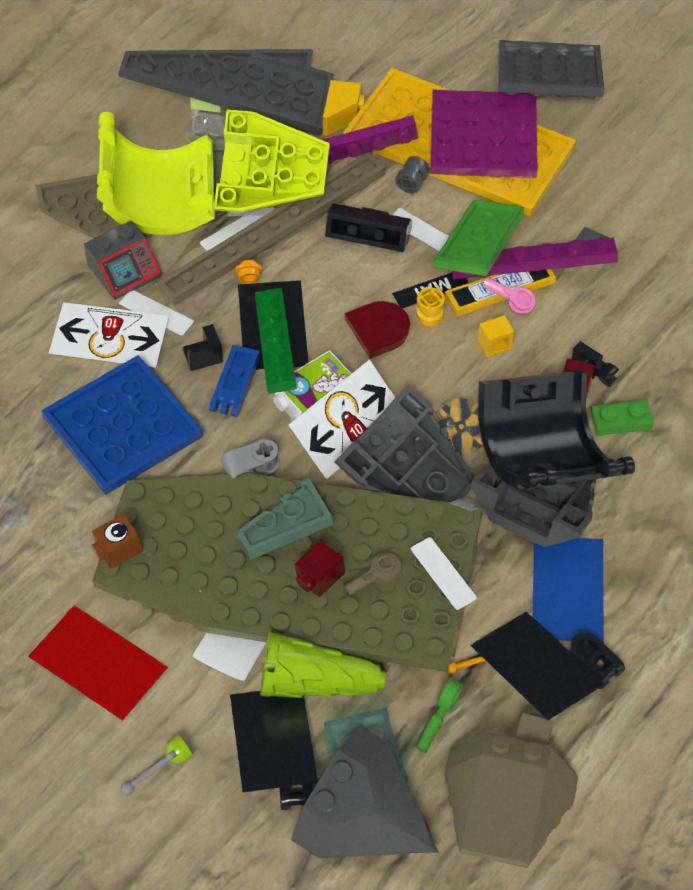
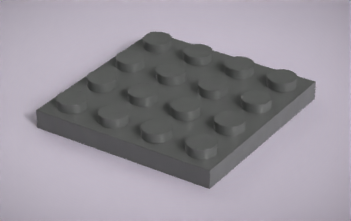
[498,40,604,99]

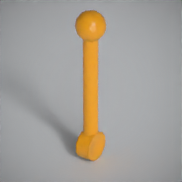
[447,656,486,674]

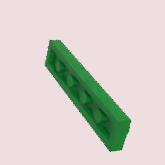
[255,288,297,394]

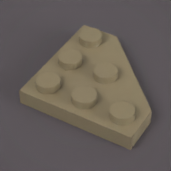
[35,175,121,238]

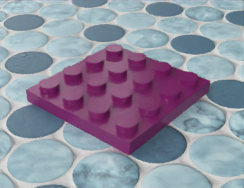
[430,90,537,178]

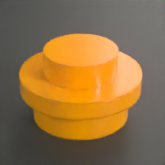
[235,260,263,283]

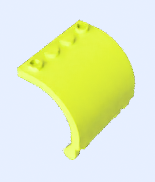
[97,112,215,235]

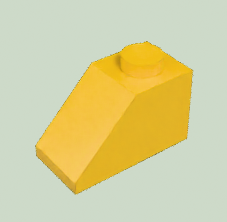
[323,80,366,136]

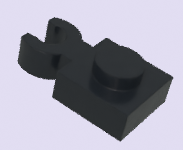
[572,341,619,387]

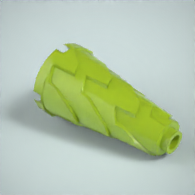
[260,632,386,698]

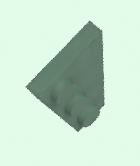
[237,477,334,560]

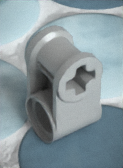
[221,439,280,479]

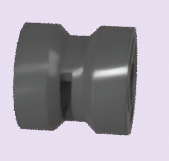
[395,156,430,194]

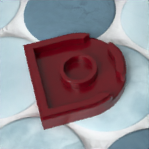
[345,301,410,359]

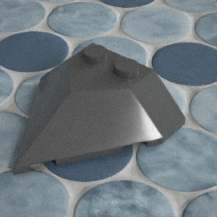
[291,726,439,858]

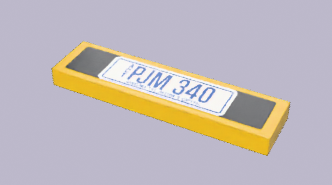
[445,269,556,317]

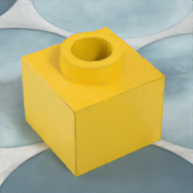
[477,315,514,357]

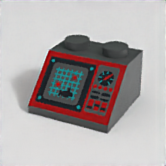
[84,220,162,300]

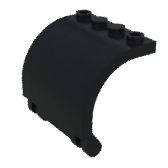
[478,371,635,490]

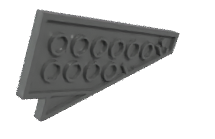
[118,49,334,135]

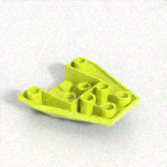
[214,109,330,213]

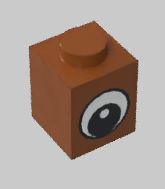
[91,514,143,568]

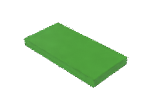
[434,199,524,276]

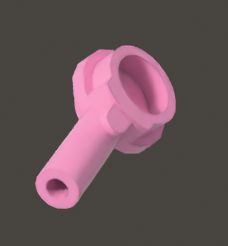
[482,277,536,315]

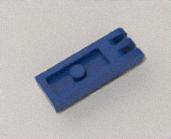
[209,345,260,417]

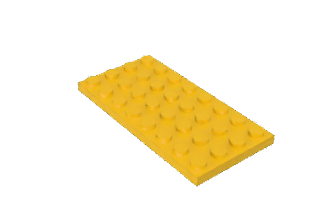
[343,67,576,217]

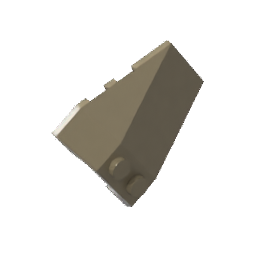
[444,732,578,868]

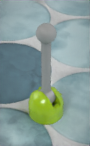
[121,735,193,795]

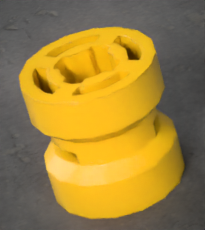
[416,288,445,326]

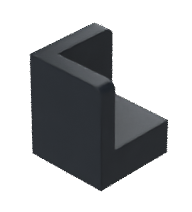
[183,324,223,371]

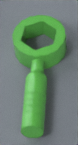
[415,678,463,753]

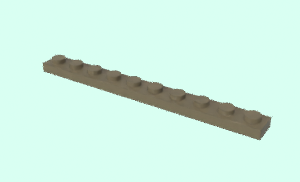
[157,152,386,306]

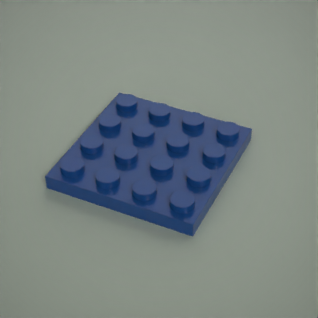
[41,355,203,495]

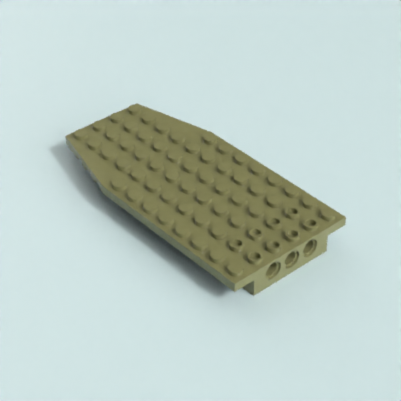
[92,473,483,672]

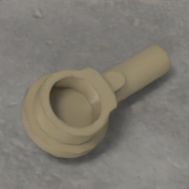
[343,553,401,596]

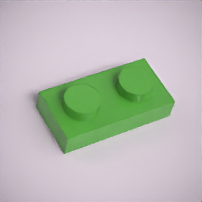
[590,399,654,436]

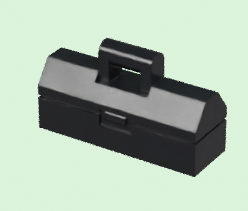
[325,203,413,252]

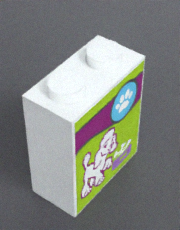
[273,350,352,422]

